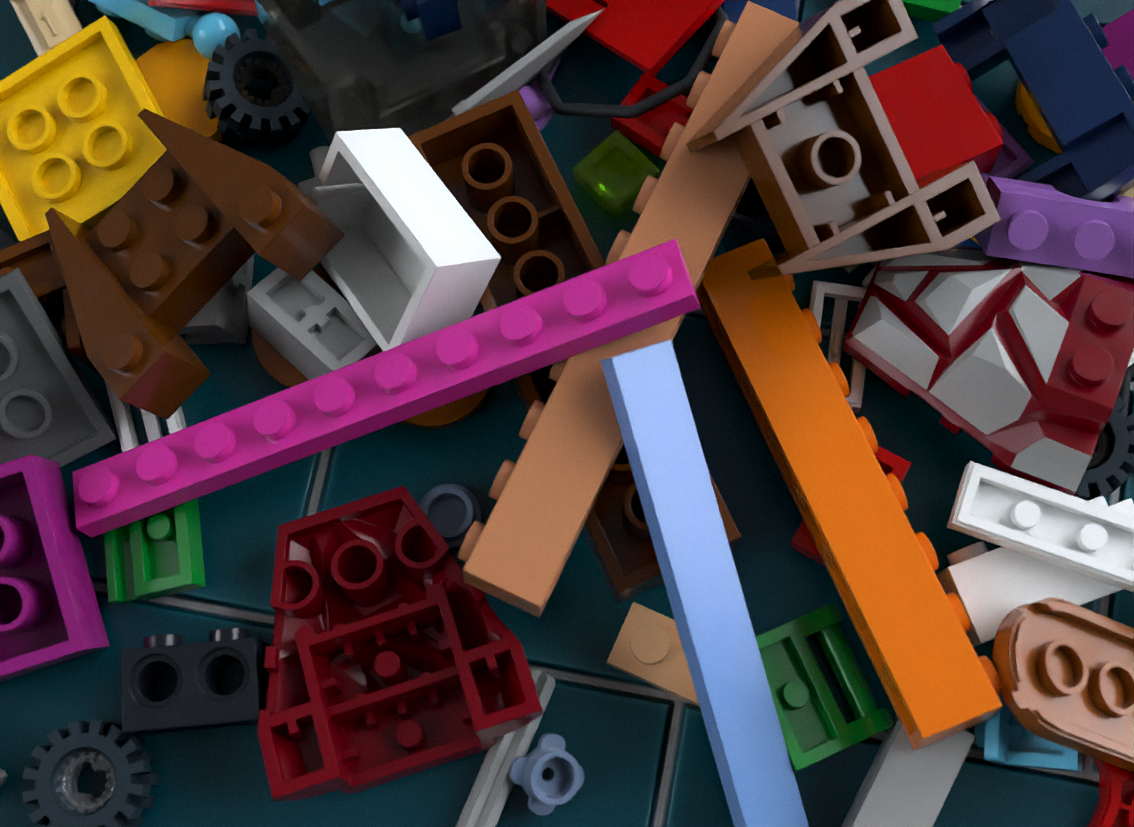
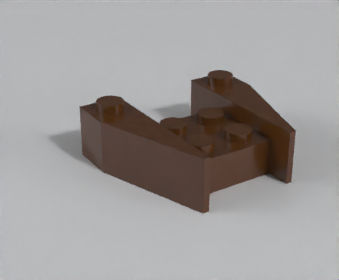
[686,0,1001,280]
[45,108,345,420]

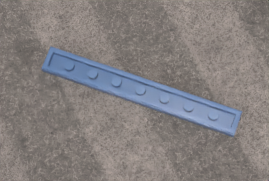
[600,340,809,827]

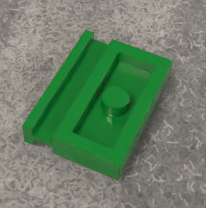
[104,498,206,606]

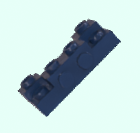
[931,0,1134,202]

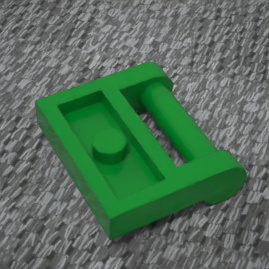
[755,602,895,772]

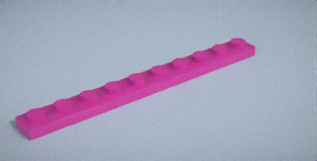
[72,239,700,538]

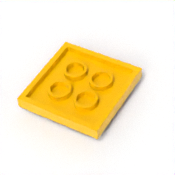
[0,15,167,242]

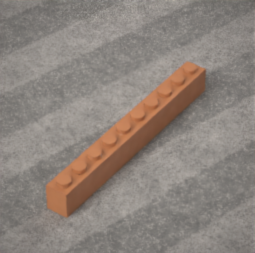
[458,1,800,618]

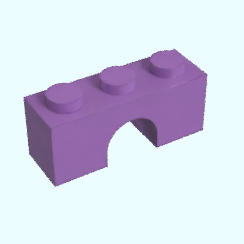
[974,176,1134,278]

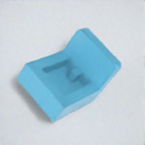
[975,695,1083,772]

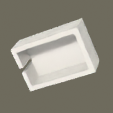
[311,128,501,352]

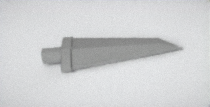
[444,9,604,121]

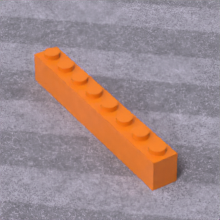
[696,238,1002,751]

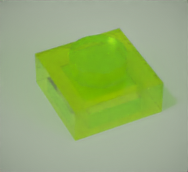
[573,129,659,218]

